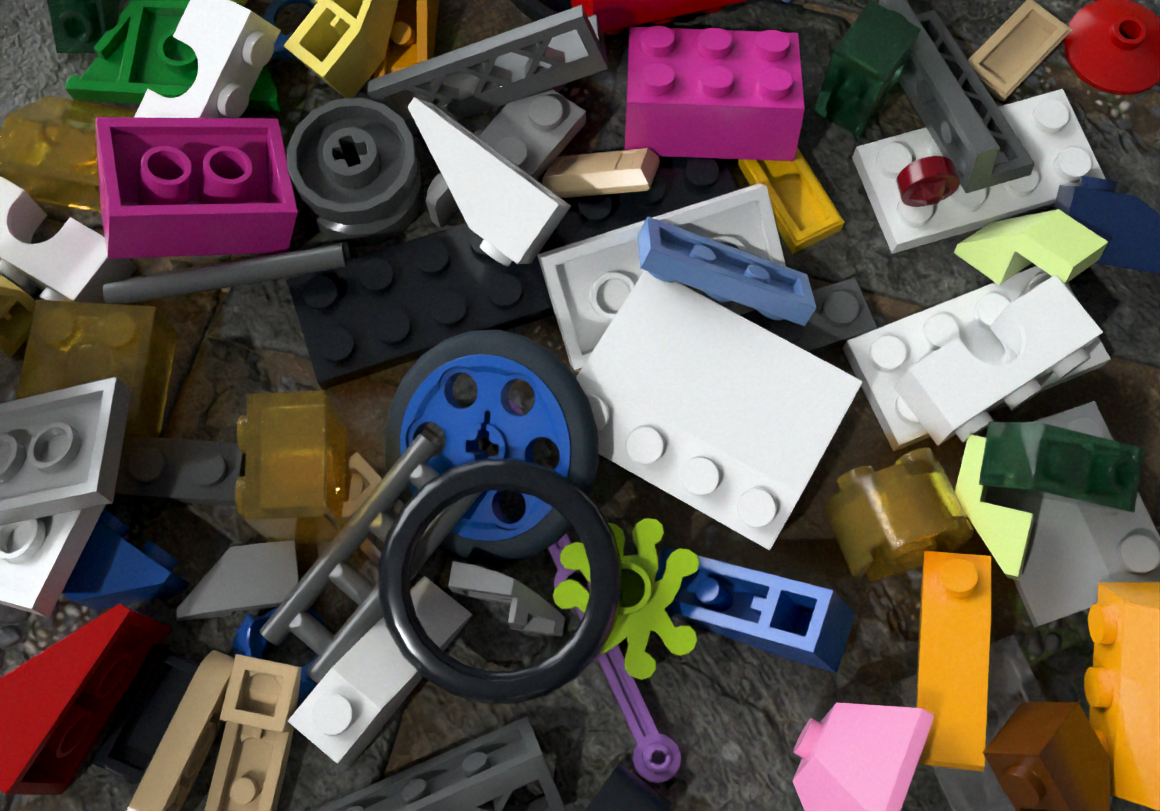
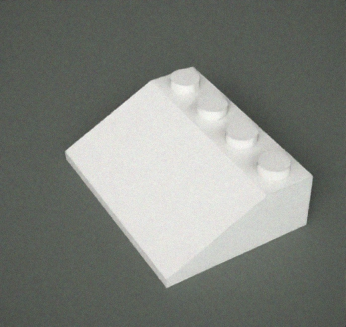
[576,270,863,550]

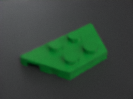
[65,0,282,113]

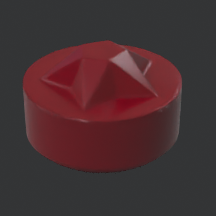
[896,156,960,207]

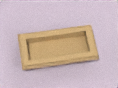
[968,0,1072,102]
[541,148,660,198]

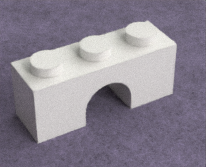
[134,0,281,118]
[0,176,136,322]
[894,274,1103,446]

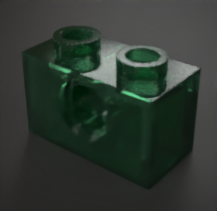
[814,0,921,138]

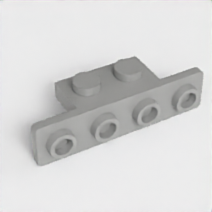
[426,83,586,228]

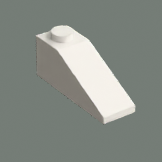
[408,97,571,266]
[288,576,473,766]

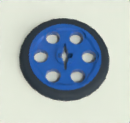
[384,330,599,563]

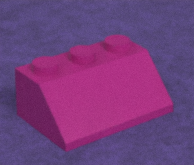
[95,117,298,259]

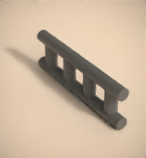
[103,241,353,307]
[260,433,482,683]

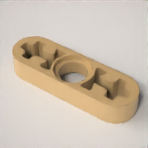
[127,650,235,811]

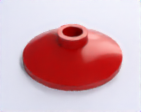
[1063,0,1160,95]

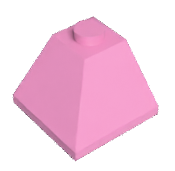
[793,702,935,811]

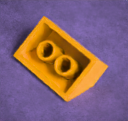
[1084,582,1160,811]

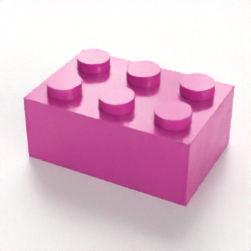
[624,26,805,161]

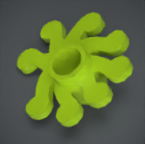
[553,518,700,680]

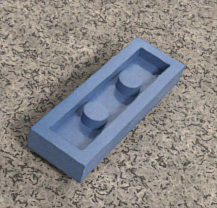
[638,216,817,326]

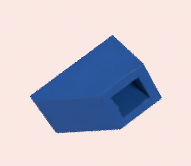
[62,509,189,610]

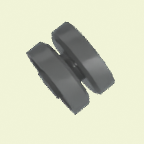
[287,97,424,247]

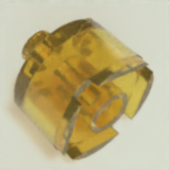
[824,448,974,582]

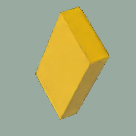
[738,147,845,254]

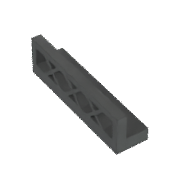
[873,0,1035,193]
[368,5,608,136]
[313,716,566,811]

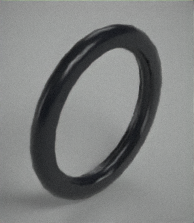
[378,458,622,704]

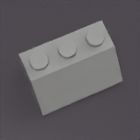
[960,401,1160,628]

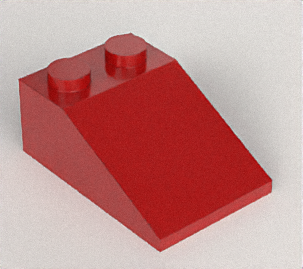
[0,603,172,795]

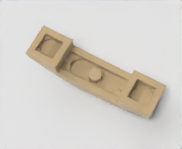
[205,654,302,811]

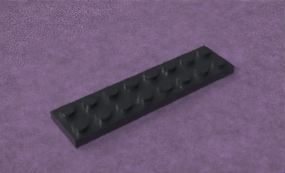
[287,157,737,390]

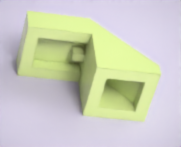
[954,209,1108,285]
[954,434,1034,581]

